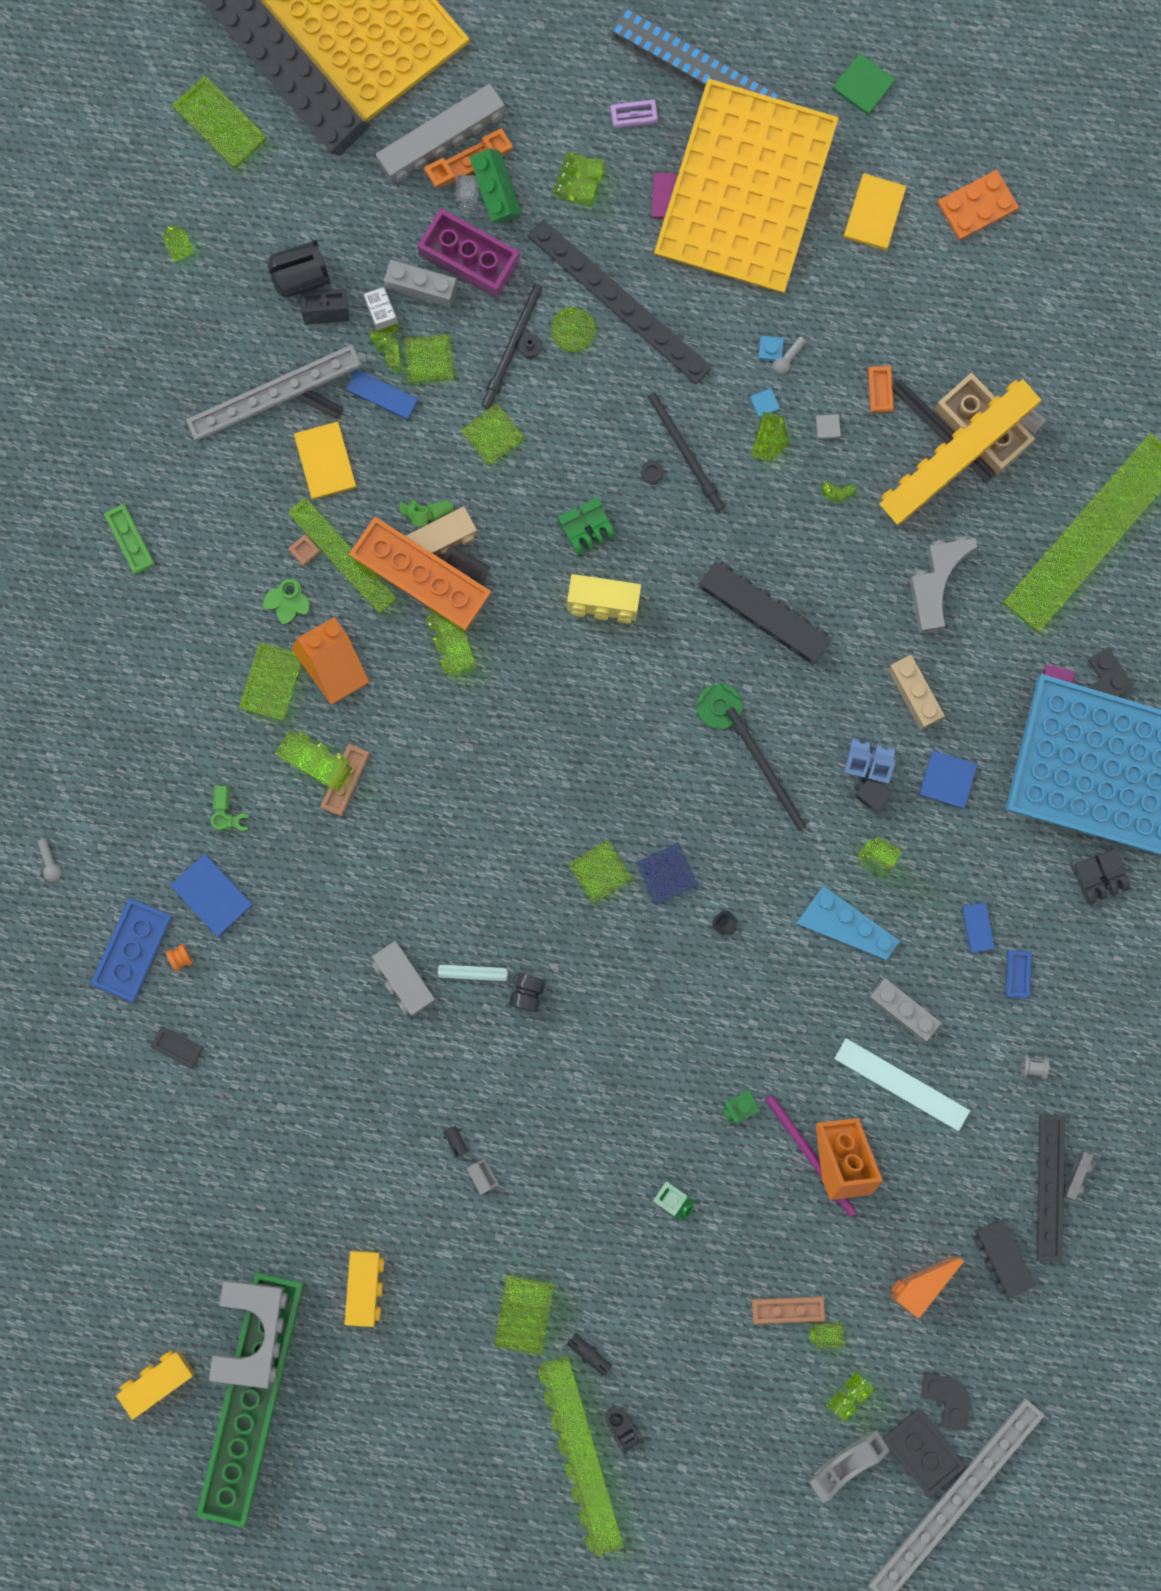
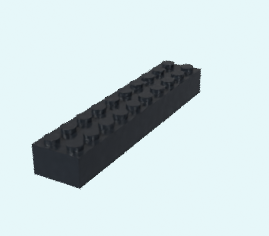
[201,0,371,157]

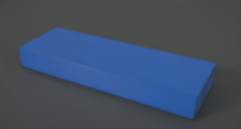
[346,370,418,420]

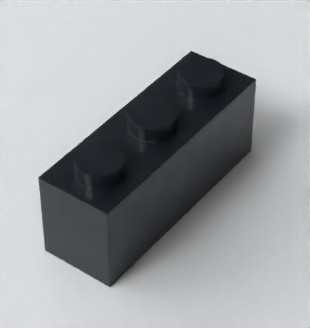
[973,1219,1035,1298]

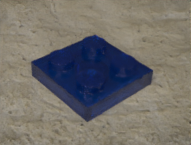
[636,843,698,906]

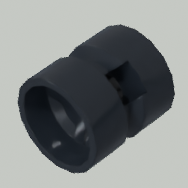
[508,973,546,1013]

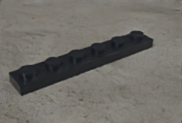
[1036,1115,1065,1261]

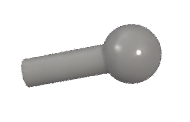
[772,336,807,375]
[37,838,62,882]

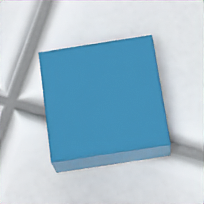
[750,388,780,419]

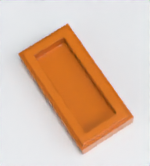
[868,366,894,413]

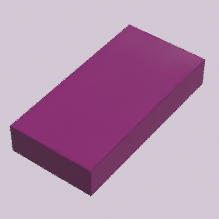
[652,173,677,219]

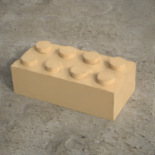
[934,372,1035,476]

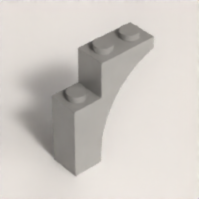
[909,536,977,634]

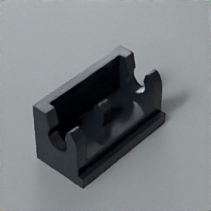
[301,289,350,325]

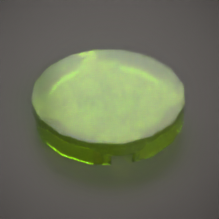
[550,307,596,352]

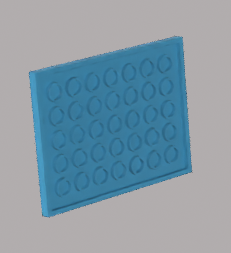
[1005,674,1161,855]

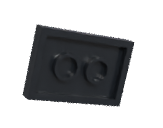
[882,1408,966,1498]

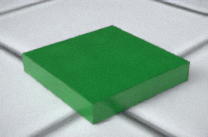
[832,53,895,116]

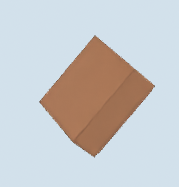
[288,534,321,567]

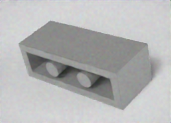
[384,260,457,308]
[372,941,436,1017]
[868,978,941,1042]

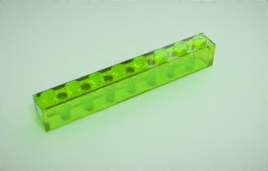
[537,1354,624,1557]

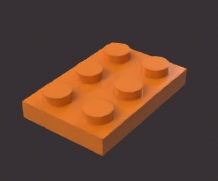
[937,170,1019,241]

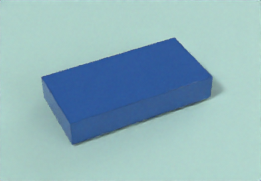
[961,902,995,953]
[1005,950,1032,999]

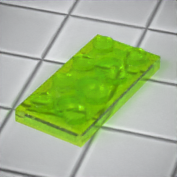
[172,75,267,170]

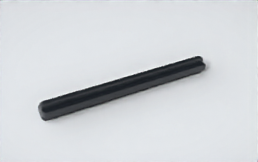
[892,379,995,482]

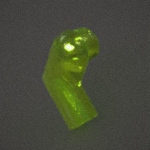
[370,319,400,342]
[821,482,856,502]

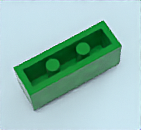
[470,148,522,224]

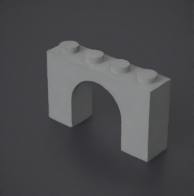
[209,1280,287,1388]

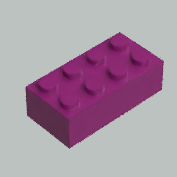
[417,208,520,299]

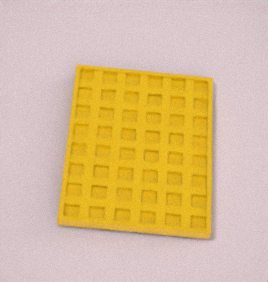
[654,79,839,294]

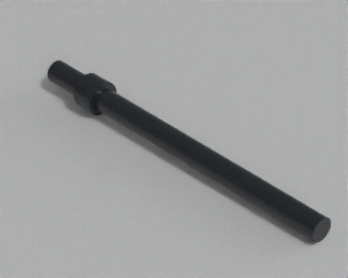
[481,284,543,409]
[648,392,725,512]
[726,707,806,831]

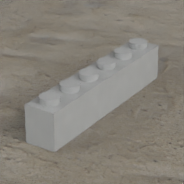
[375,84,505,184]

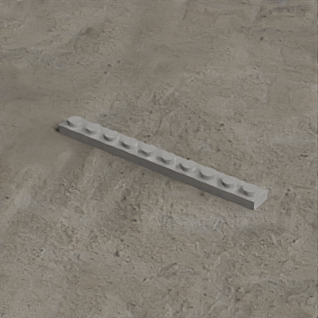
[868,1398,1045,1591]

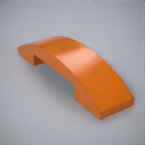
[424,128,513,188]

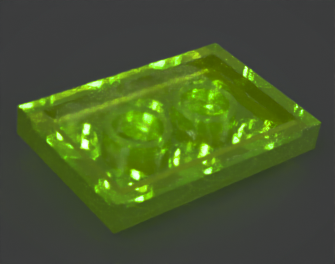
[238,642,302,722]

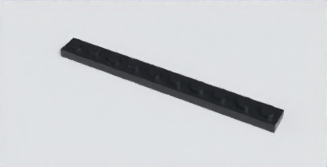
[528,219,711,385]

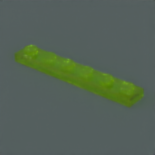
[288,498,397,615]

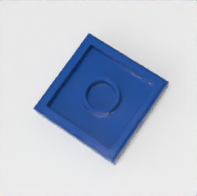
[919,750,978,809]

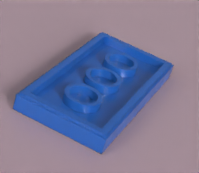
[91,898,173,1003]

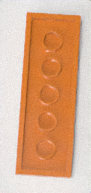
[349,517,491,631]

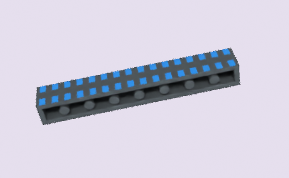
[611,8,781,100]

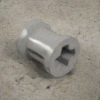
[1021,1055,1049,1079]

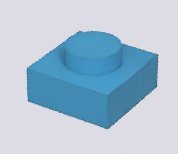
[758,336,784,361]

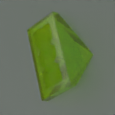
[750,412,789,461]

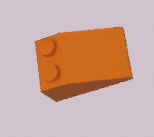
[292,617,369,705]
[816,1118,883,1200]
[890,1256,964,1319]

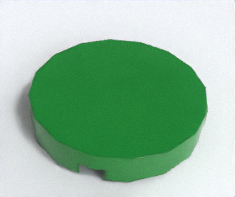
[697,684,743,730]

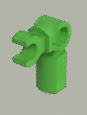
[399,500,454,527]
[211,786,249,832]

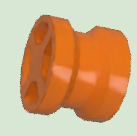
[166,943,193,972]

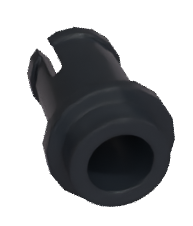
[443,1126,469,1158]

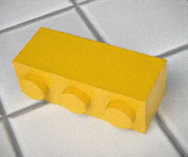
[345,1250,385,1327]
[116,1350,196,1420]

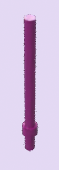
[765,1095,857,1217]

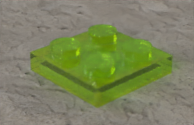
[404,334,454,384]
[568,839,632,904]

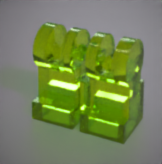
[552,152,605,208]
[824,1370,876,1423]

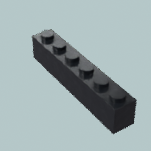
[699,561,831,665]

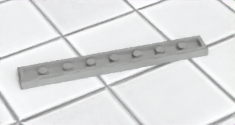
[186,344,363,441]

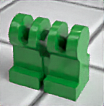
[557,497,615,556]

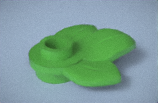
[263,579,310,625]

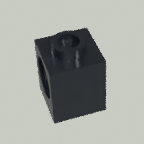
[854,778,893,814]

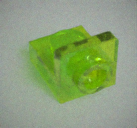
[161,224,195,262]
[375,337,402,372]
[809,1322,844,1349]

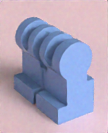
[844,738,895,784]

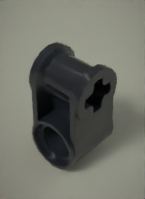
[605,1406,645,1455]

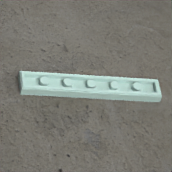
[834,1038,970,1131]

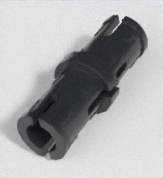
[566,1333,612,1377]

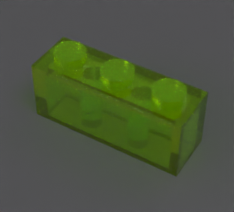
[426,609,477,678]
[275,730,353,792]
[857,836,903,878]

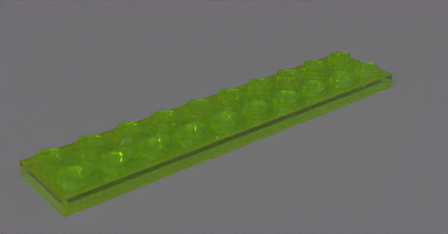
[1002,433,1161,633]

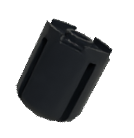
[267,240,331,298]

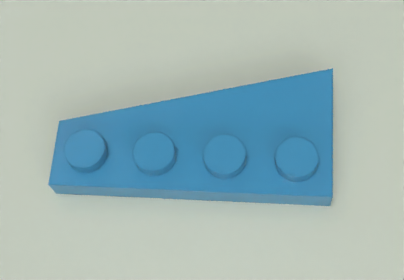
[796,886,900,960]

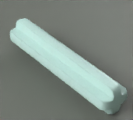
[438,965,508,981]

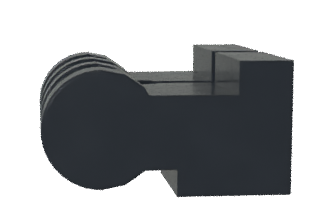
[1071,848,1130,905]

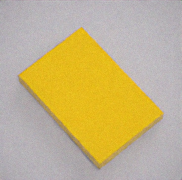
[843,173,906,251]
[294,422,356,500]

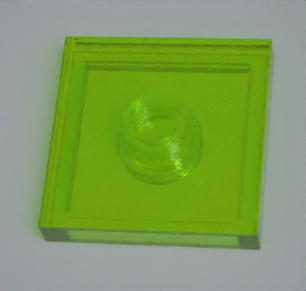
[461,403,525,467]

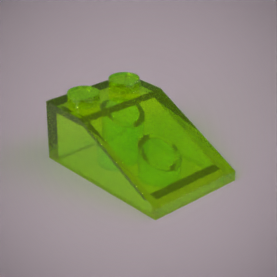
[494,1274,554,1355]

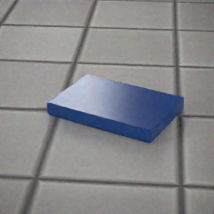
[170,854,253,937]

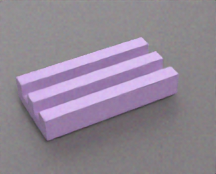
[610,99,658,129]

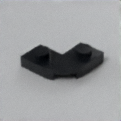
[921,1373,970,1430]

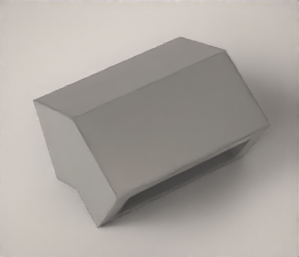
[466,1158,499,1195]

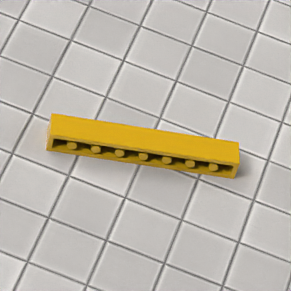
[880,379,1042,525]

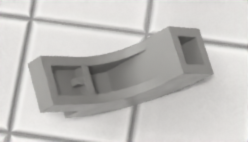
[809,1430,890,1503]

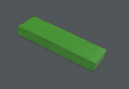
[104,504,155,575]

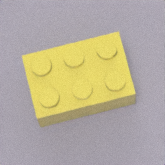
[567,574,641,623]

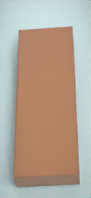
[320,744,370,817]
[752,1296,825,1324]

